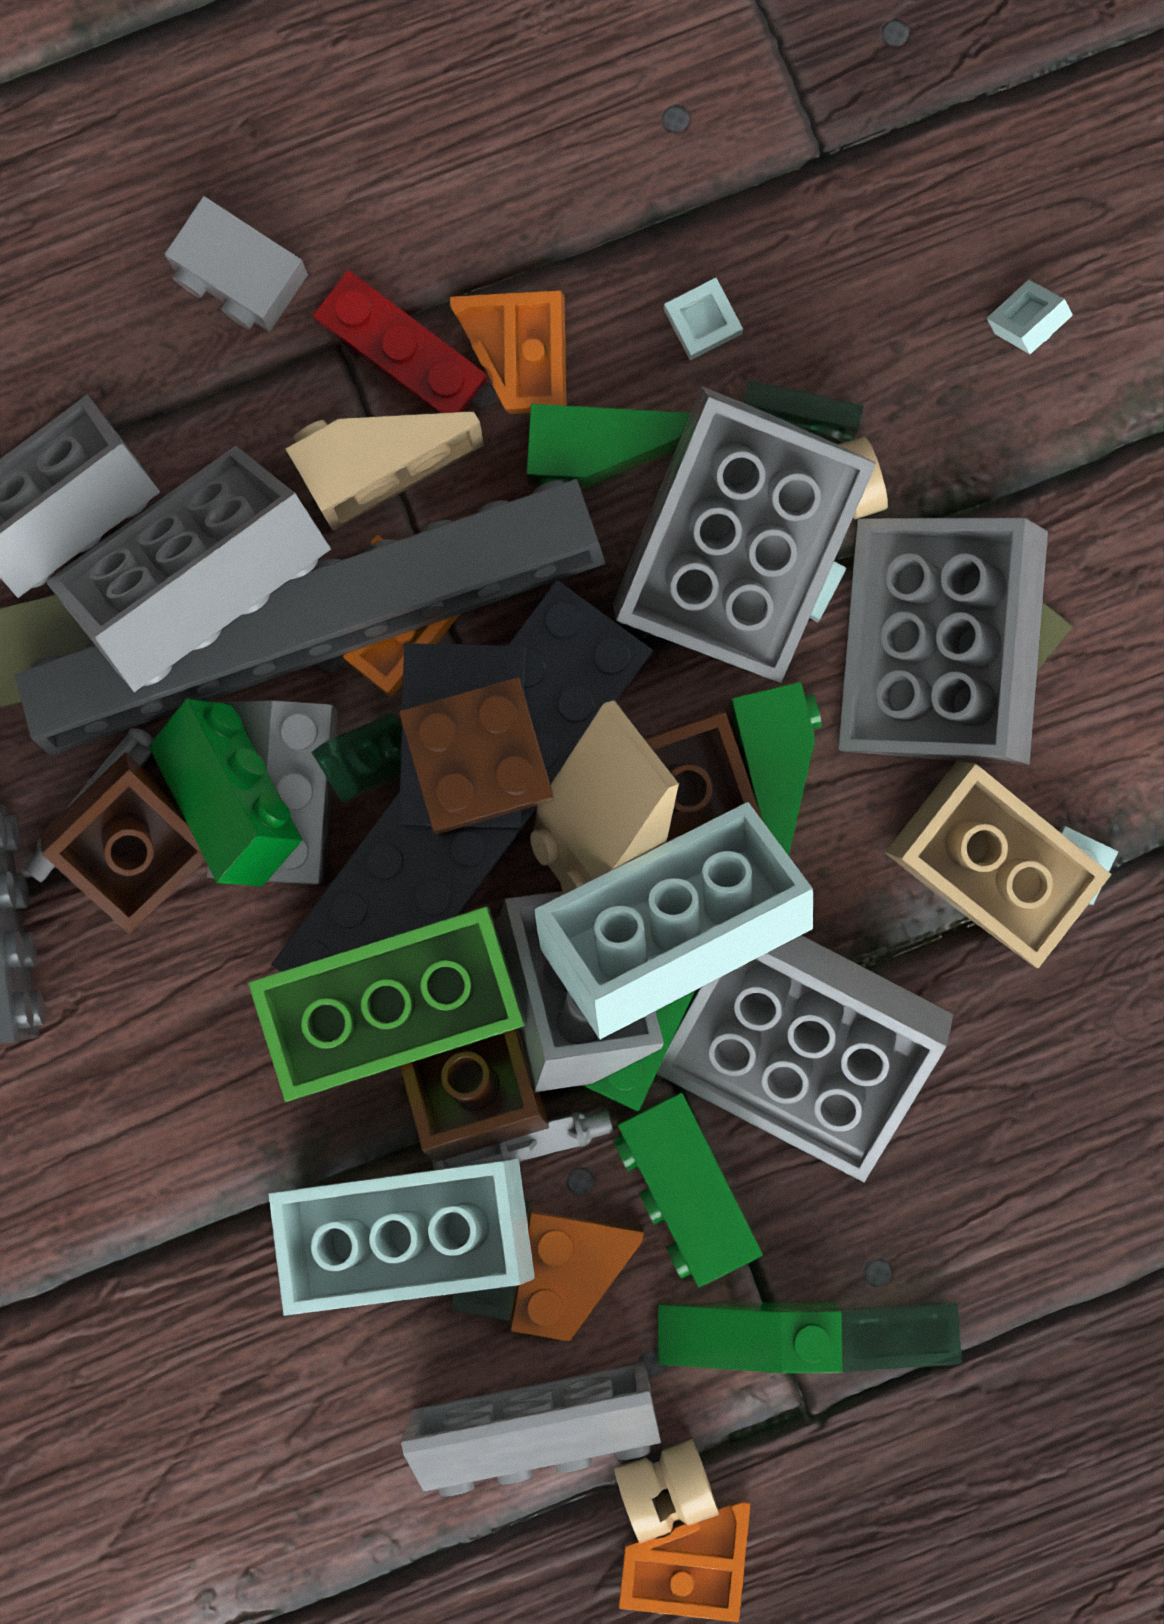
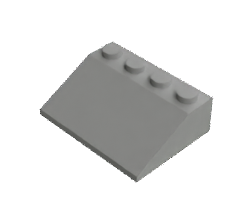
[612,387,876,683]
[45,445,331,692]
[838,518,1048,765]
[657,935,954,1182]
[401,1362,661,1497]

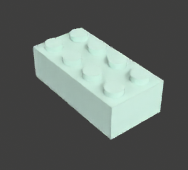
[534,802,813,1039]
[269,1158,535,1316]

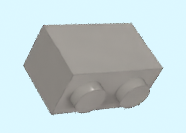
[164,196,308,332]

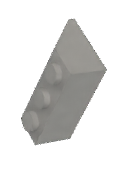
[0,394,160,598]
[207,701,339,886]
[496,891,664,1092]

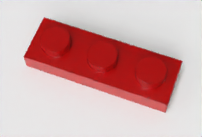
[313,270,488,413]

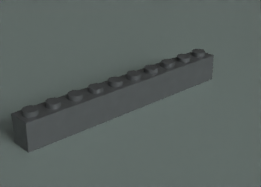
[14,479,606,756]

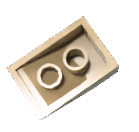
[286,412,484,531]
[530,700,679,894]
[885,761,1112,968]

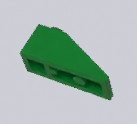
[527,404,690,488]
[728,682,822,856]
[658,1302,842,1373]

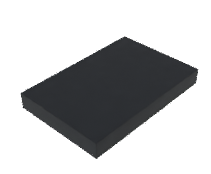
[399,643,526,829]

